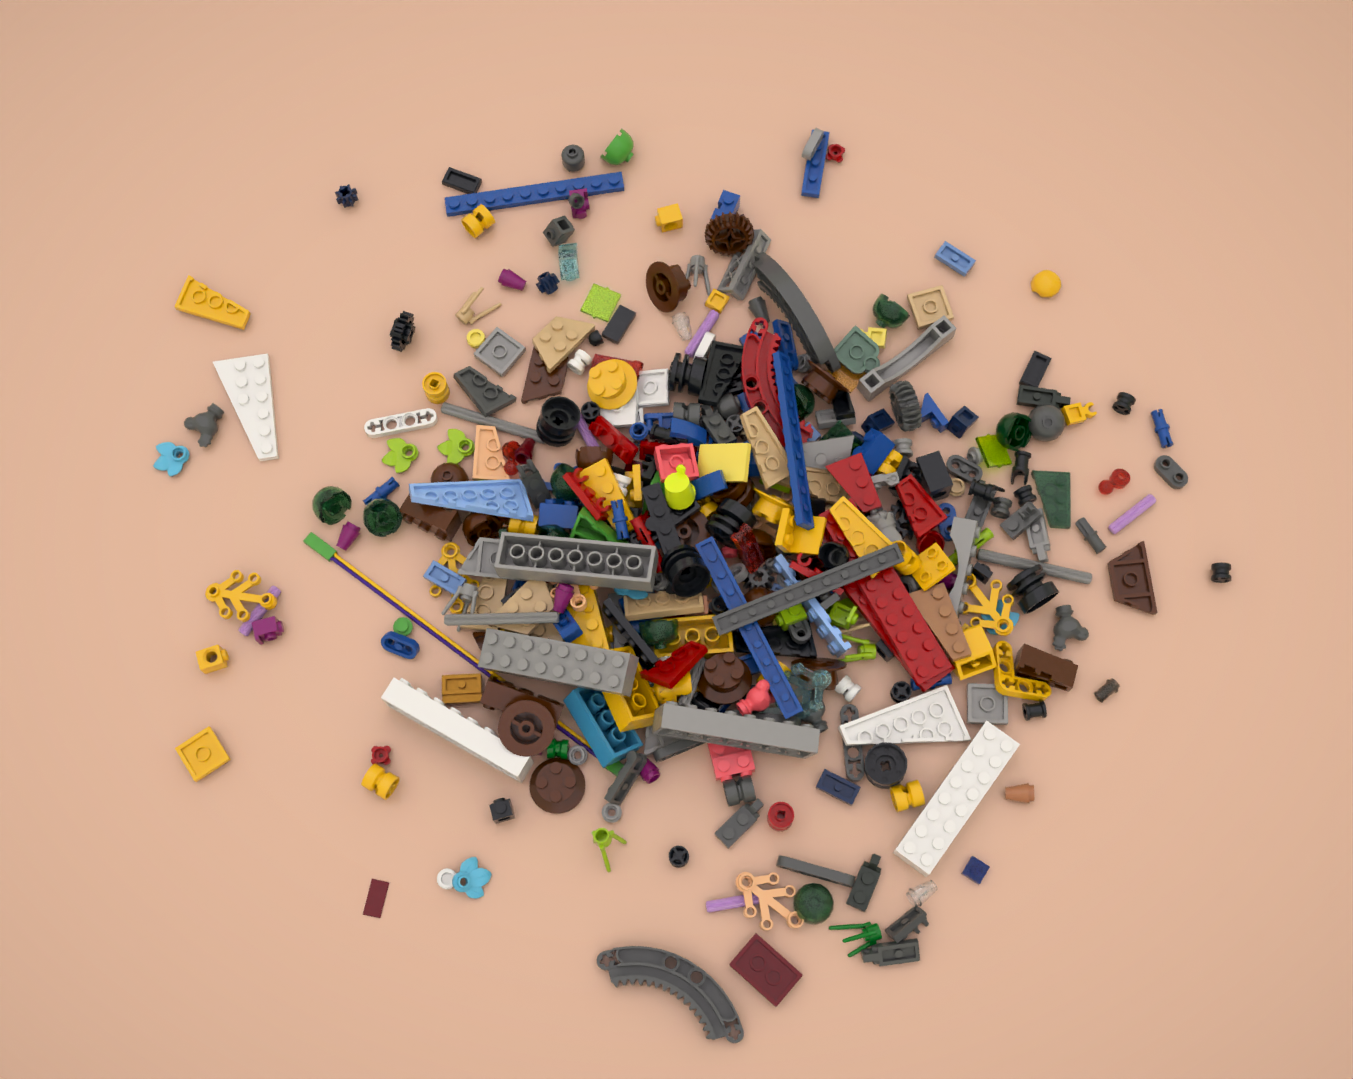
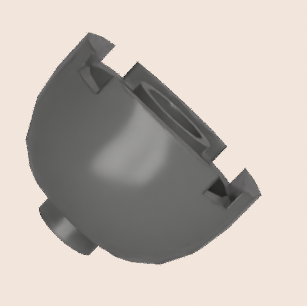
[1028,404,1065,442]

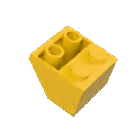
[949,624,997,680]

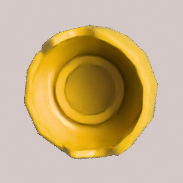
[1031,270,1061,298]

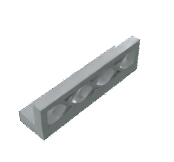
[717,229,771,300]

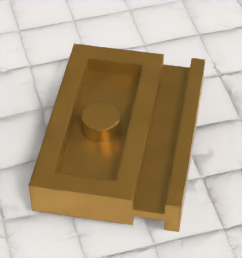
[442,673,482,705]

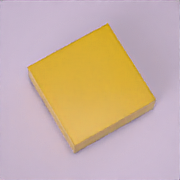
[705,289,730,314]

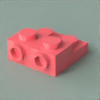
[653,443,699,483]
[707,743,755,782]

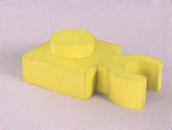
[860,327,887,349]

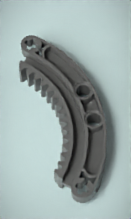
[752,252,841,373]
[597,946,744,1043]

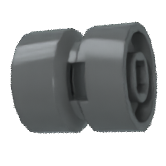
[673,402,700,425]
[723,775,756,807]

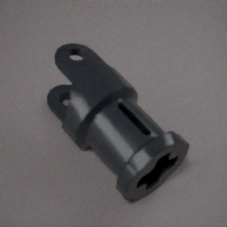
[650,424,680,445]
[1011,451,1031,485]
[968,478,1005,504]

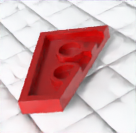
[825,453,882,514]
[895,474,948,540]
[639,641,708,689]

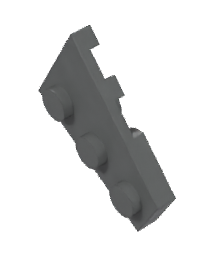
[454,366,517,417]

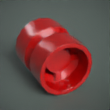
[767,802,794,832]

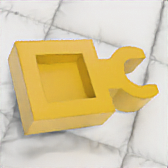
[1061,402,1097,426]

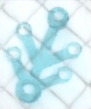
[775,663,831,719]

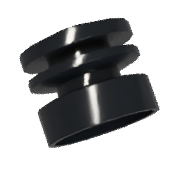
[668,353,708,396]
[536,396,581,447]
[705,498,757,549]
[661,545,711,597]
[1006,564,1059,614]
[864,742,907,789]

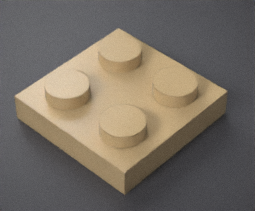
[907,285,954,330]

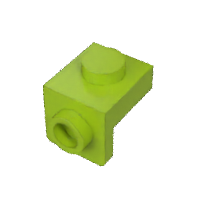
[829,602,859,630]
[775,604,807,631]

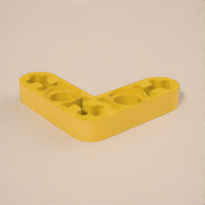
[992,641,1052,701]

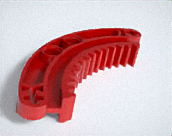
[741,317,812,449]

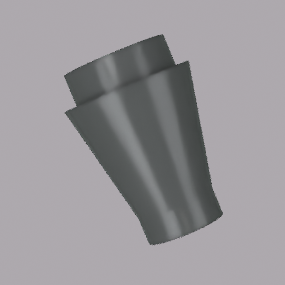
[748,296,770,325]

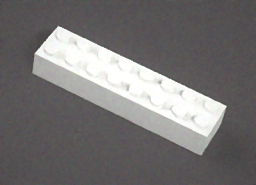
[381,678,534,783]
[893,721,1020,877]

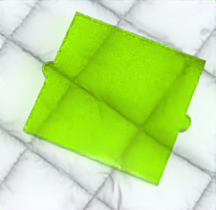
[580,284,621,322]
[975,434,1012,468]

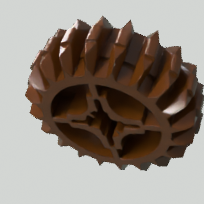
[705,212,754,257]

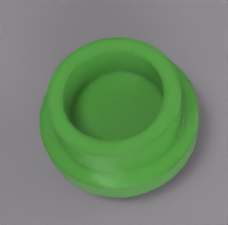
[393,617,413,636]

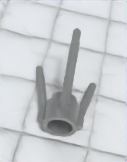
[685,255,711,296]
[441,583,479,632]

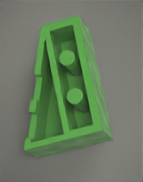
[569,505,628,543]

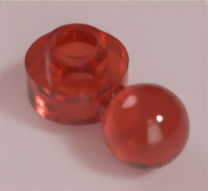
[502,441,520,476]
[1098,469,1130,495]

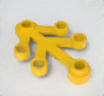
[429,542,480,614]
[205,570,277,622]
[963,574,1014,636]

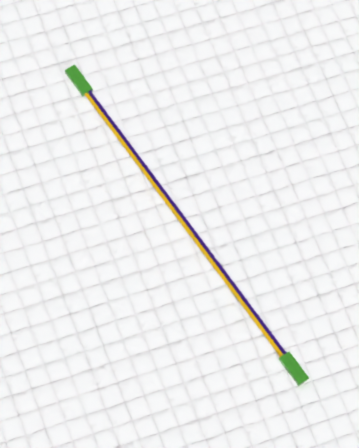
[303,532,624,777]

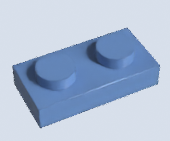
[934,241,976,277]
[423,560,467,595]

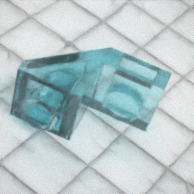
[558,243,580,281]

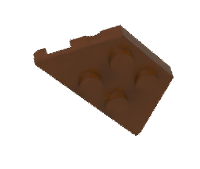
[521,347,569,404]
[1107,541,1158,615]

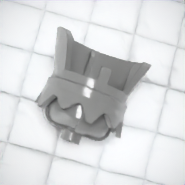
[866,509,902,542]

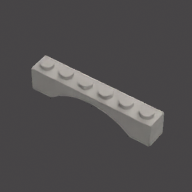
[857,315,956,401]
[932,517,981,633]

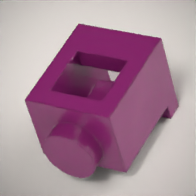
[569,188,590,219]
[252,616,284,645]

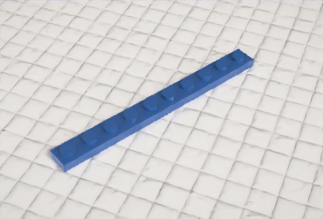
[445,172,624,217]
[773,351,814,530]
[695,536,803,720]

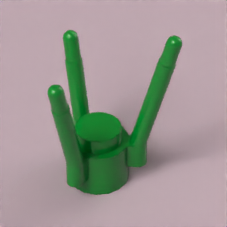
[829,922,882,957]

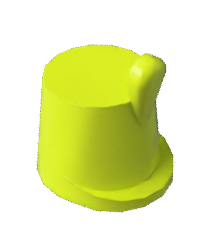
[664,464,696,510]

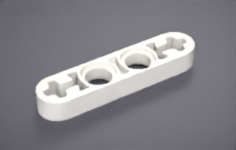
[364,408,438,438]

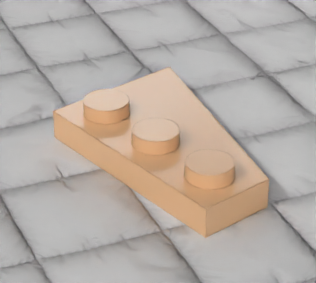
[472,425,510,481]

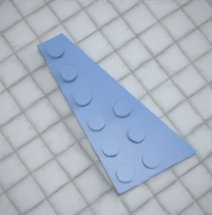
[409,479,534,522]
[773,554,852,658]

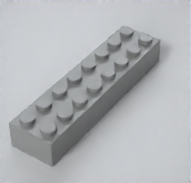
[494,532,659,592]
[478,628,639,697]
[652,701,820,759]

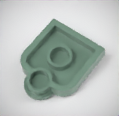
[834,325,880,375]

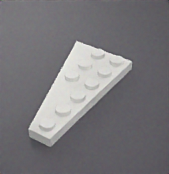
[213,353,279,461]
[838,685,971,746]

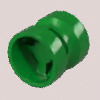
[547,739,569,760]

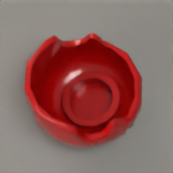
[915,530,945,554]

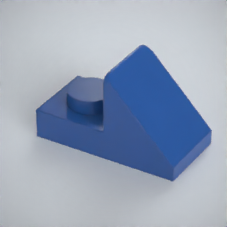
[920,393,949,433]
[553,609,583,643]

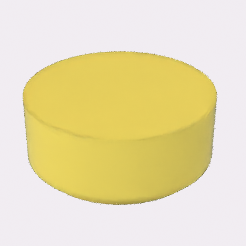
[467,329,486,349]

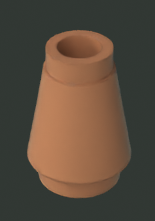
[1005,783,1034,803]

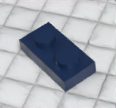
[816,769,861,806]

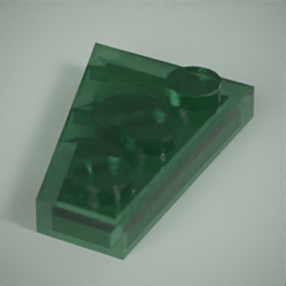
[1031,470,1071,529]

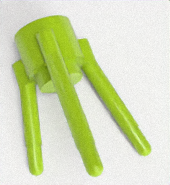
[838,634,876,663]
[592,828,627,872]

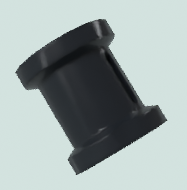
[1022,700,1047,721]

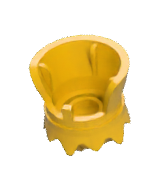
[651,671,692,704]

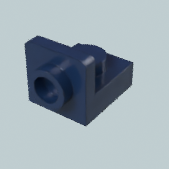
[947,405,979,439]
[861,408,895,433]

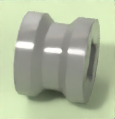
[893,438,913,458]

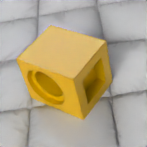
[655,203,683,233]
[195,645,229,674]

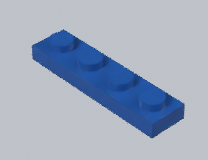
[801,130,830,198]

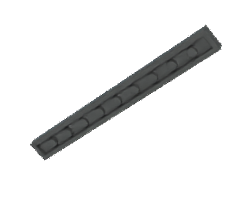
[712,543,904,636]

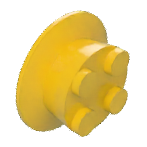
[587,359,637,410]
[751,488,795,525]

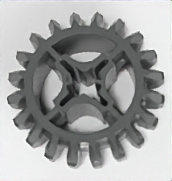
[889,380,922,432]

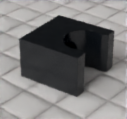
[912,451,953,501]

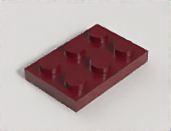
[729,933,803,1007]

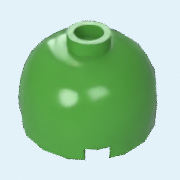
[600,128,634,165]

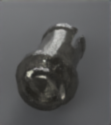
[1094,678,1120,703]

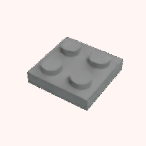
[473,327,526,377]
[967,683,1008,725]

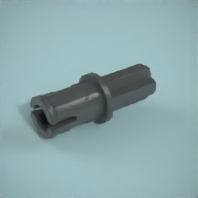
[1075,517,1107,554]

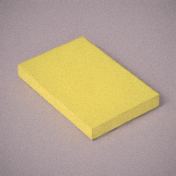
[697,443,751,483]

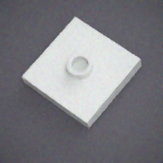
[635,368,670,408]
[600,389,639,428]

